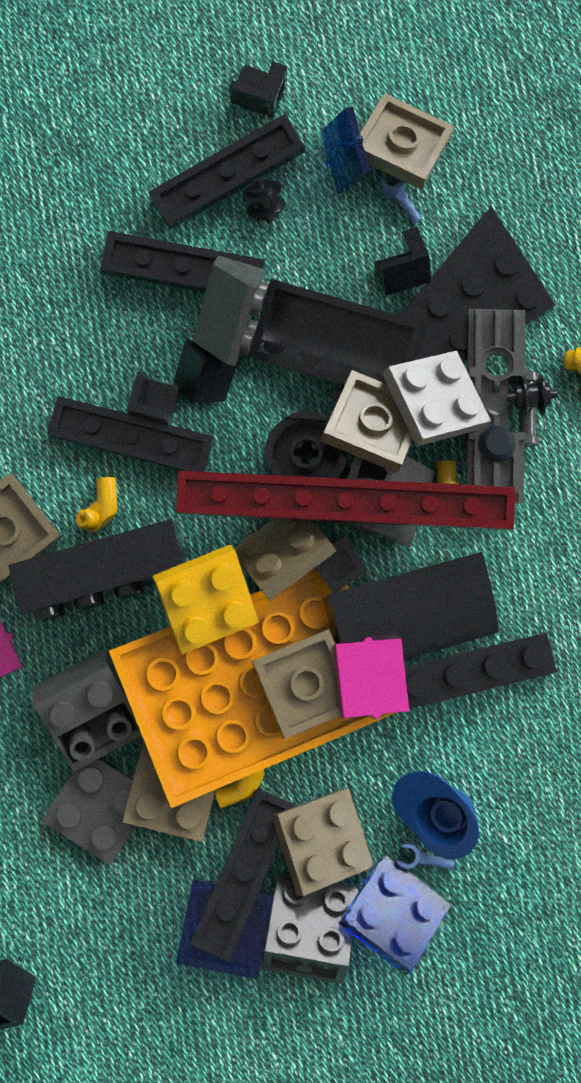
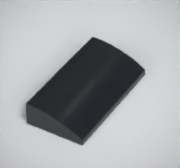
[249,279,428,385]
[322,552,499,660]

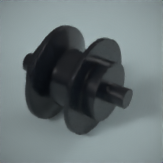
[242,177,286,222]
[507,375,557,417]

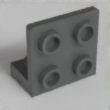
[261,873,358,984]

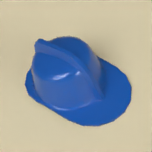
[392,771,480,859]

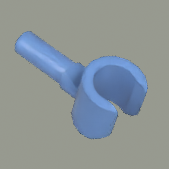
[381,177,422,224]
[397,842,455,871]

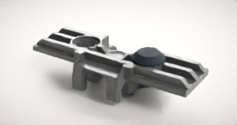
[455,309,539,503]

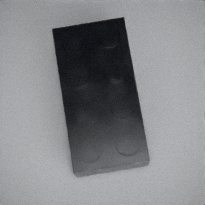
[8,519,188,622]

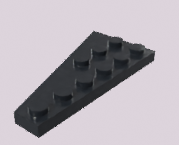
[332,206,556,405]

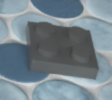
[42,758,135,865]

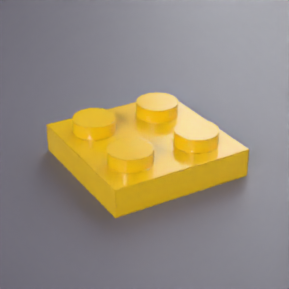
[152,545,259,654]

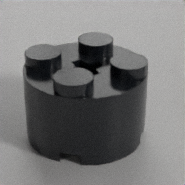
[265,411,348,479]

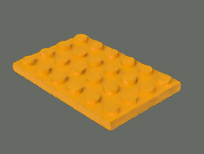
[108,569,398,808]

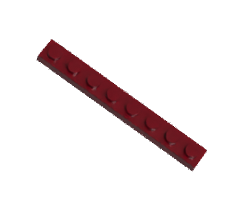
[176,470,515,531]

